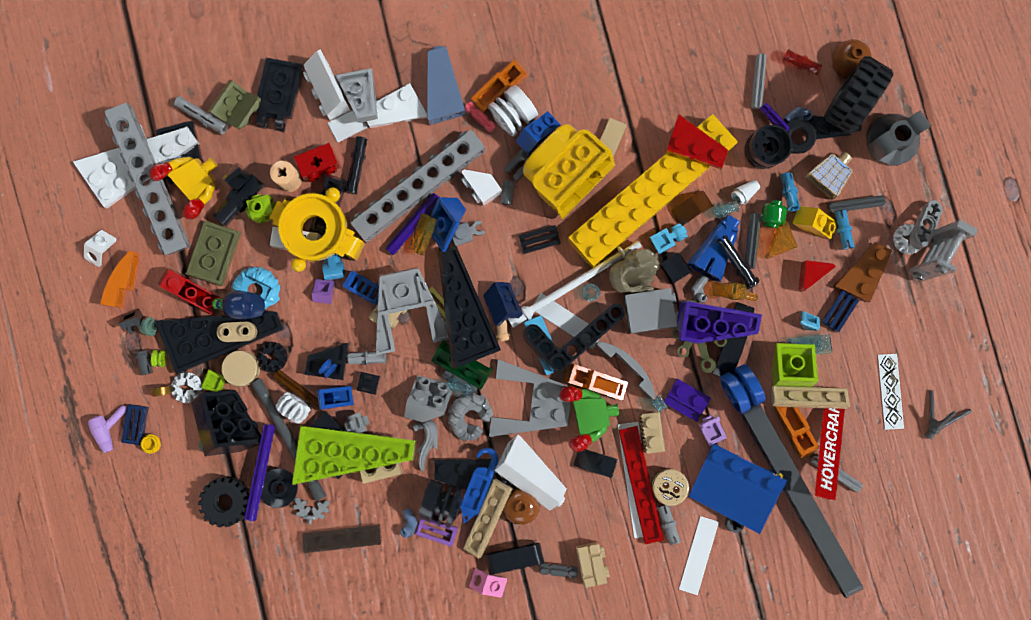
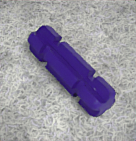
[760,103,790,132]

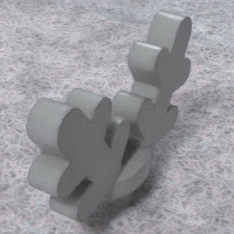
[293,498,330,524]

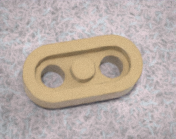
[217,322,257,342]

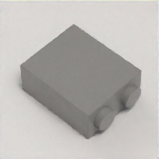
[623,288,678,334]

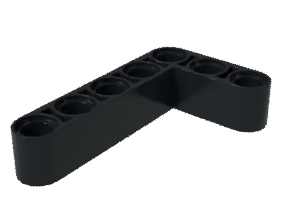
[523,304,625,373]

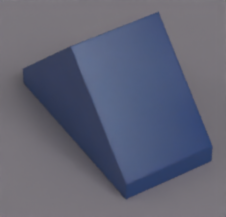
[317,386,354,410]

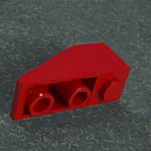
[158,267,220,314]

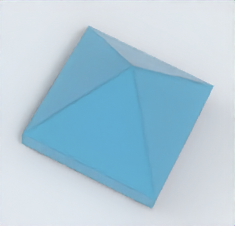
[800,311,820,331]

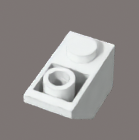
[461,170,502,206]

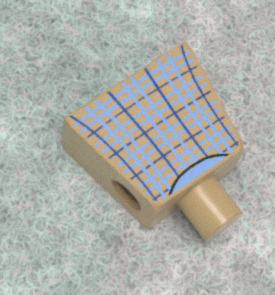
[805,152,853,200]

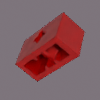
[294,143,341,182]

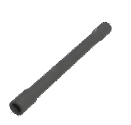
[251,378,327,502]

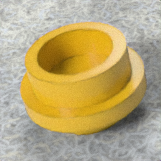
[141,434,161,454]

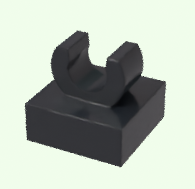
[119,309,143,334]
[357,372,381,395]

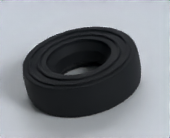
[787,119,816,154]

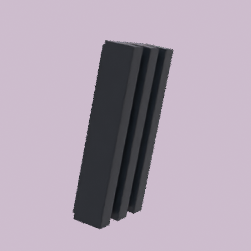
[519,225,561,254]

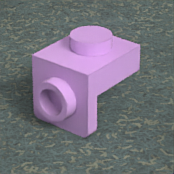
[698,415,727,446]

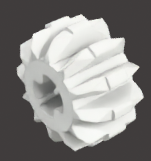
[275,392,310,423]

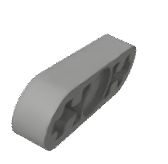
[909,200,943,249]

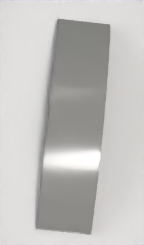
[596,342,655,399]

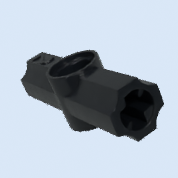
[213,174,265,227]

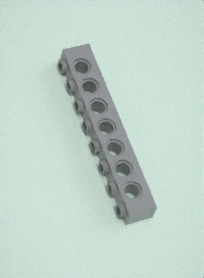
[105,103,191,255]
[350,130,486,243]

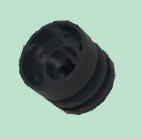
[744,125,792,169]
[418,479,462,529]

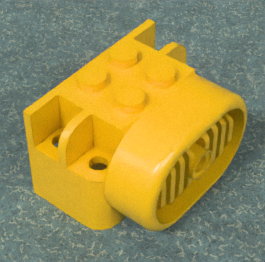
[523,124,616,220]

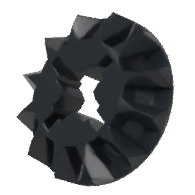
[256,342,288,372]

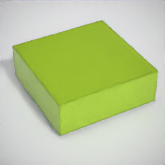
[201,370,226,392]

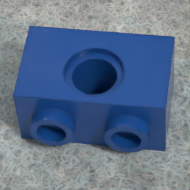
[516,111,561,155]

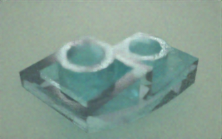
[788,334,833,355]

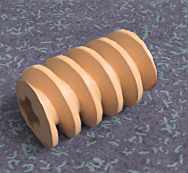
[270,161,302,192]

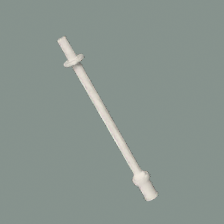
[507,241,642,328]

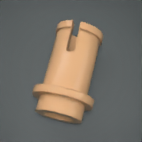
[496,319,511,342]

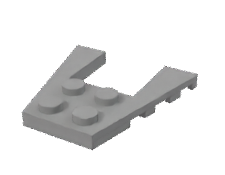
[375,267,448,356]
[489,360,571,437]

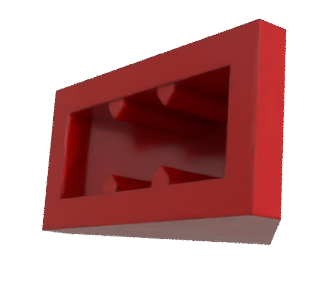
[799,260,836,292]

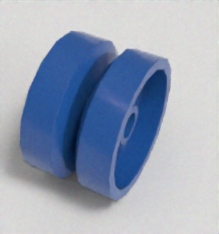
[719,364,766,414]

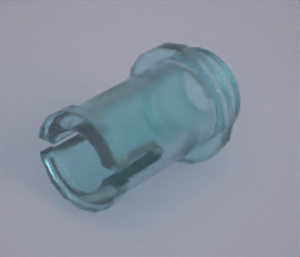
[713,200,739,219]

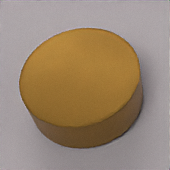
[150,385,172,397]

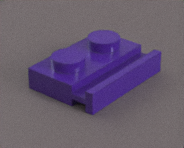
[663,379,711,422]

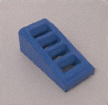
[343,270,379,305]

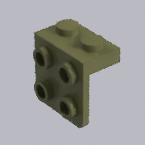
[208,79,261,130]

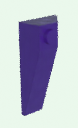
[677,301,762,343]

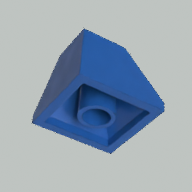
[426,197,466,252]

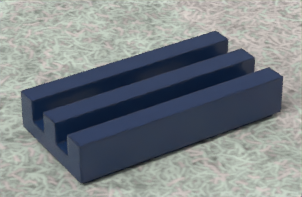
[821,290,859,333]
[121,404,149,445]

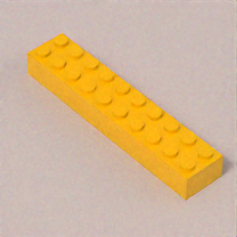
[567,114,738,268]

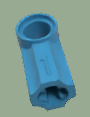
[322,254,345,281]

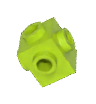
[245,194,275,224]

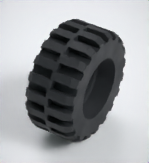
[824,56,894,133]

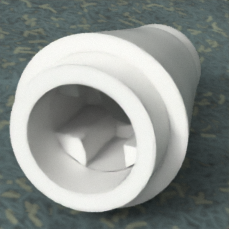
[731,180,760,205]

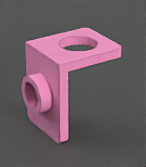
[469,569,507,597]

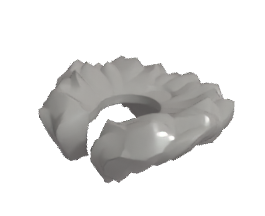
[447,392,494,441]

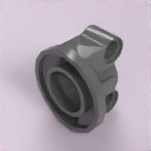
[866,110,931,166]

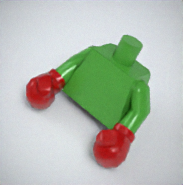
[559,386,619,452]

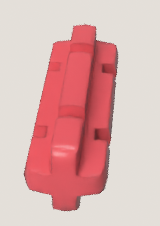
[464,102,496,133]

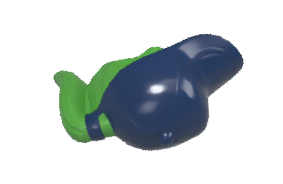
[212,290,265,320]

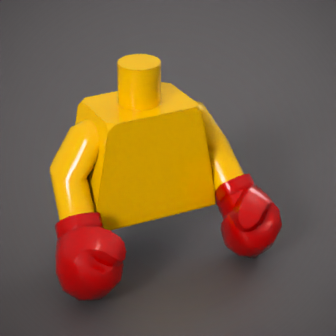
[149,157,218,220]

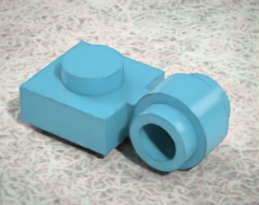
[649,223,688,255]

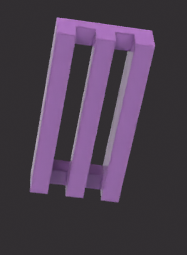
[415,519,458,547]

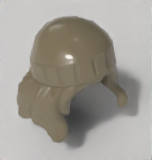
[609,249,660,293]

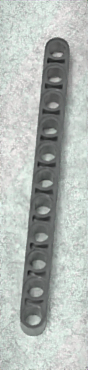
[741,404,863,598]

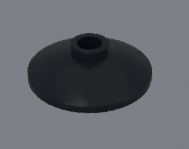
[261,469,298,508]

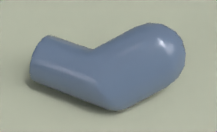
[783,107,813,124]
[400,508,417,538]

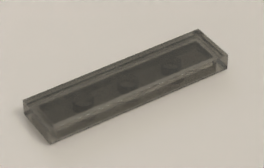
[302,524,382,553]

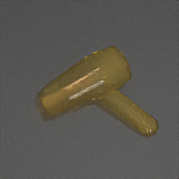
[709,282,758,301]

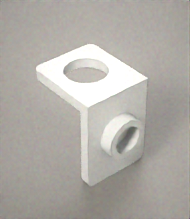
[84,230,117,267]

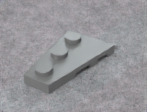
[335,68,378,123]

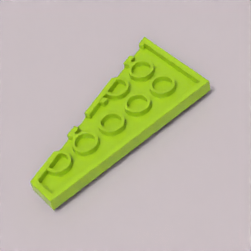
[292,426,416,485]

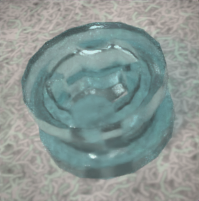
[582,284,600,301]
[650,395,668,414]

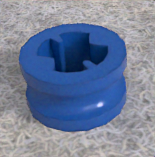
[318,359,337,378]

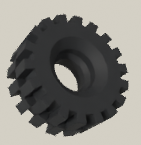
[198,477,249,528]

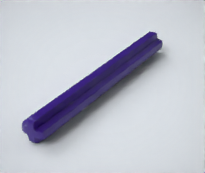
[245,424,275,521]

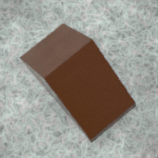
[672,190,713,226]

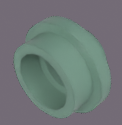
[140,317,158,336]

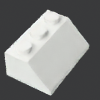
[303,49,351,120]

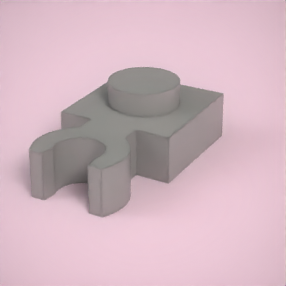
[453,221,485,246]

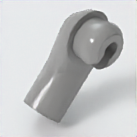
[691,274,709,303]

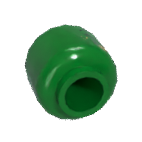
[760,200,788,229]

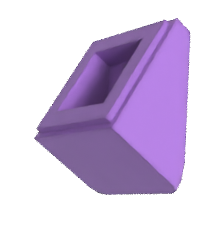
[312,279,335,304]

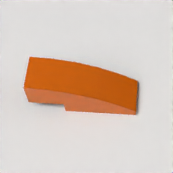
[471,60,529,112]
[100,251,140,308]
[563,364,628,401]
[774,406,819,459]

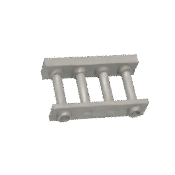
[908,219,978,281]

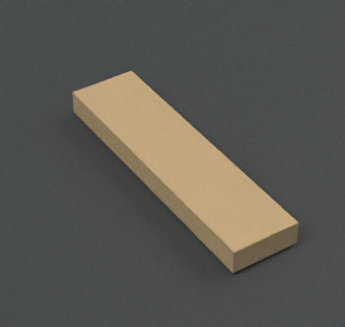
[770,386,850,409]
[463,479,512,559]

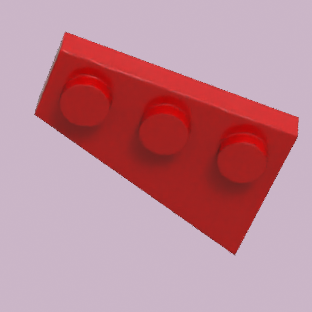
[666,114,728,169]

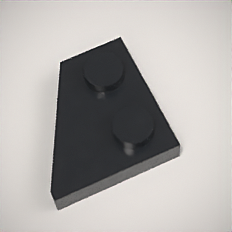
[305,343,349,380]

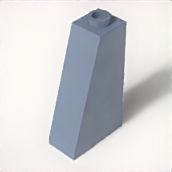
[427,46,466,125]

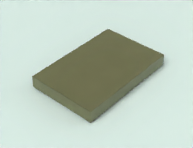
[185,221,241,286]

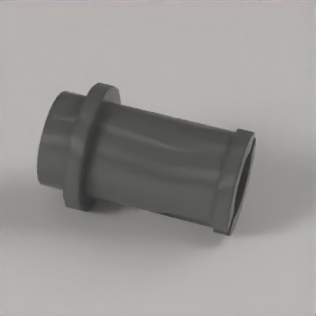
[500,181,516,205]
[135,350,153,376]

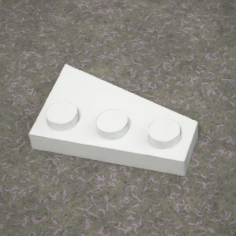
[367,84,427,128]

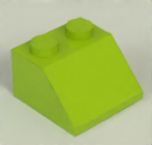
[771,343,818,387]

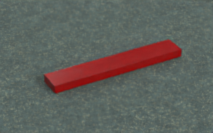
[618,426,664,545]

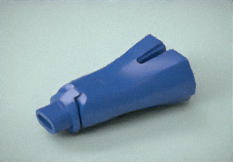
[687,215,740,282]

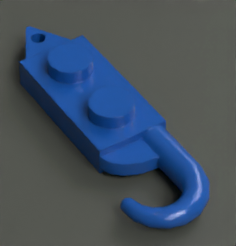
[460,448,499,523]

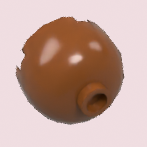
[832,39,872,79]
[503,486,540,525]

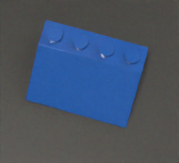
[688,444,787,534]

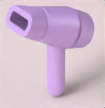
[88,405,127,453]

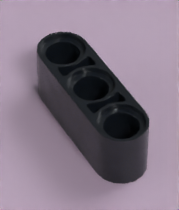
[485,543,544,575]

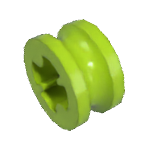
[151,350,167,367]

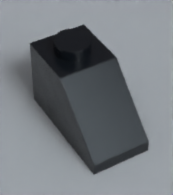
[573,449,618,478]

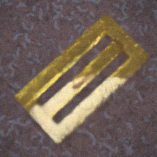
[408,213,437,255]

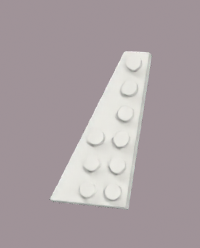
[73,127,200,208]

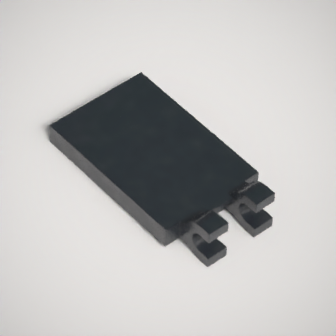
[255,57,304,133]

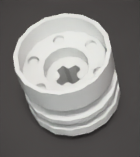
[488,85,538,136]

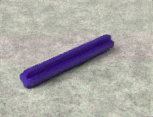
[386,193,439,255]

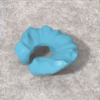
[232,266,281,309]

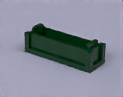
[431,340,493,390]

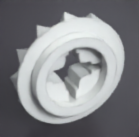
[893,224,923,254]
[171,372,202,403]

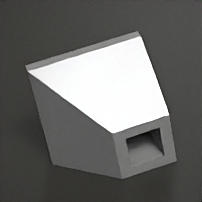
[404,375,454,422]

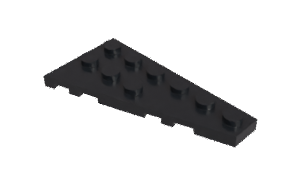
[438,246,501,370]
[155,311,285,374]

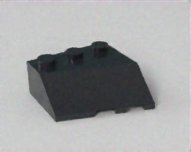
[191,390,261,457]

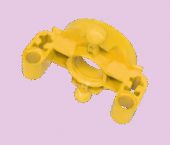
[269,187,365,272]

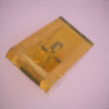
[765,220,798,259]

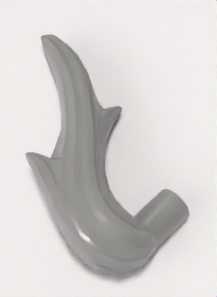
[413,420,438,472]

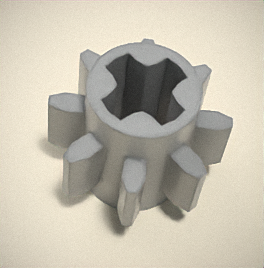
[344,412,370,433]

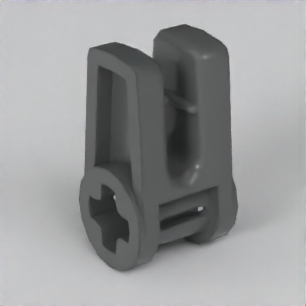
[504,148,533,182]

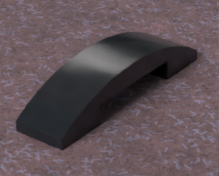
[712,302,755,376]

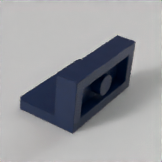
[483,282,523,326]

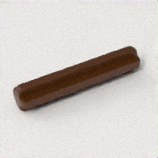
[273,370,320,410]

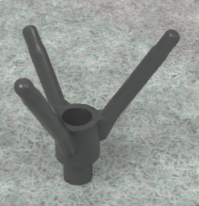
[925,390,972,440]

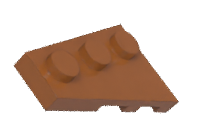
[833,242,893,302]

